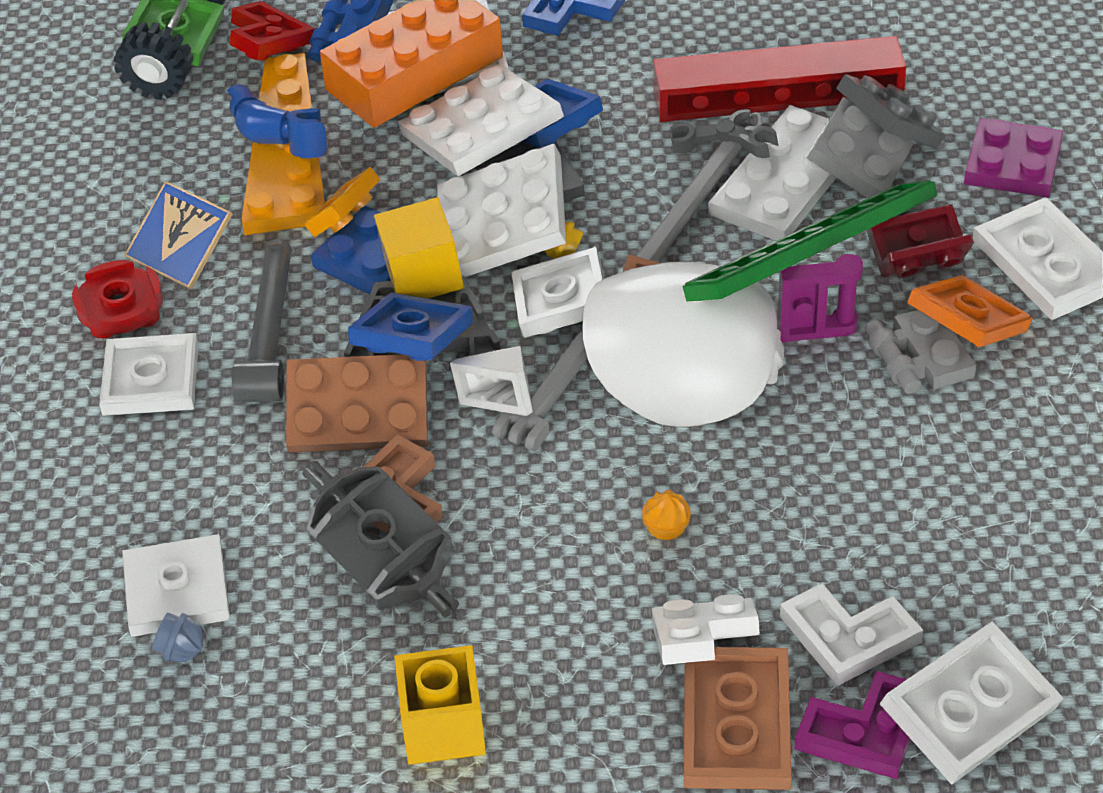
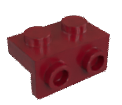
[866,204,974,278]

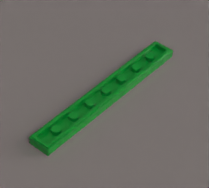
[682,180,938,302]

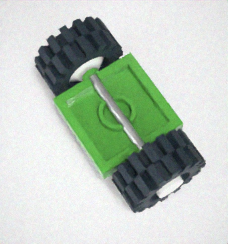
[113,0,226,100]

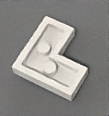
[780,583,923,686]
[651,594,759,665]

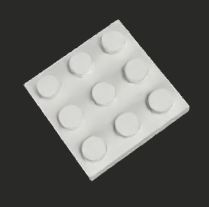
[398,65,564,176]
[437,144,566,277]

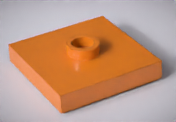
[907,275,1033,347]

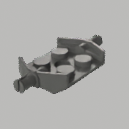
[302,461,459,618]

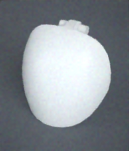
[583,262,784,427]

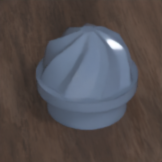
[152,612,204,662]

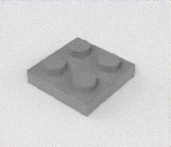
[807,97,914,198]

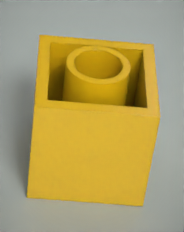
[374,197,464,299]
[394,645,486,765]

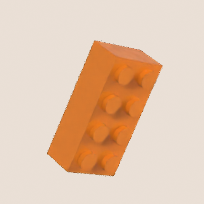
[320,0,503,128]

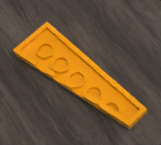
[242,53,325,235]

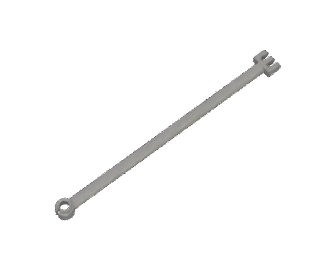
[492,109,762,452]

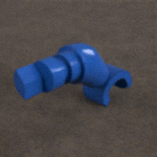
[227,84,327,158]

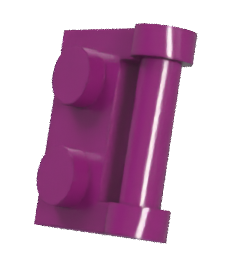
[777,254,863,342]

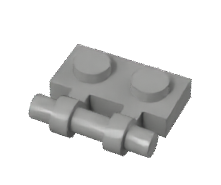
[865,310,976,394]

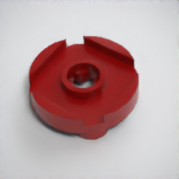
[72,260,163,339]

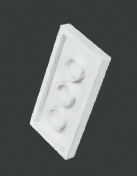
[708,105,836,241]

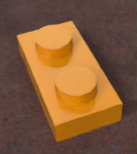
[304,167,381,238]

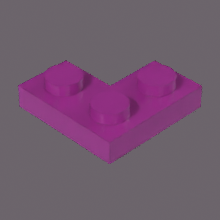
[794,671,911,779]

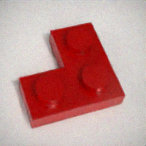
[230,1,316,60]

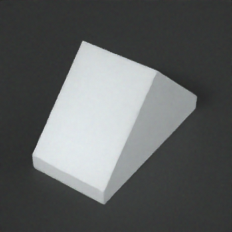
[450,346,533,416]

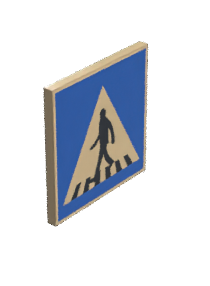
[124,181,233,290]

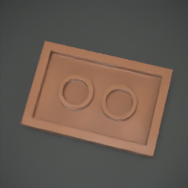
[286,354,428,453]
[683,647,792,790]

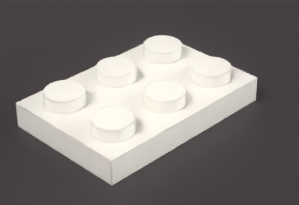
[973,197,1103,320]
[880,621,1064,785]

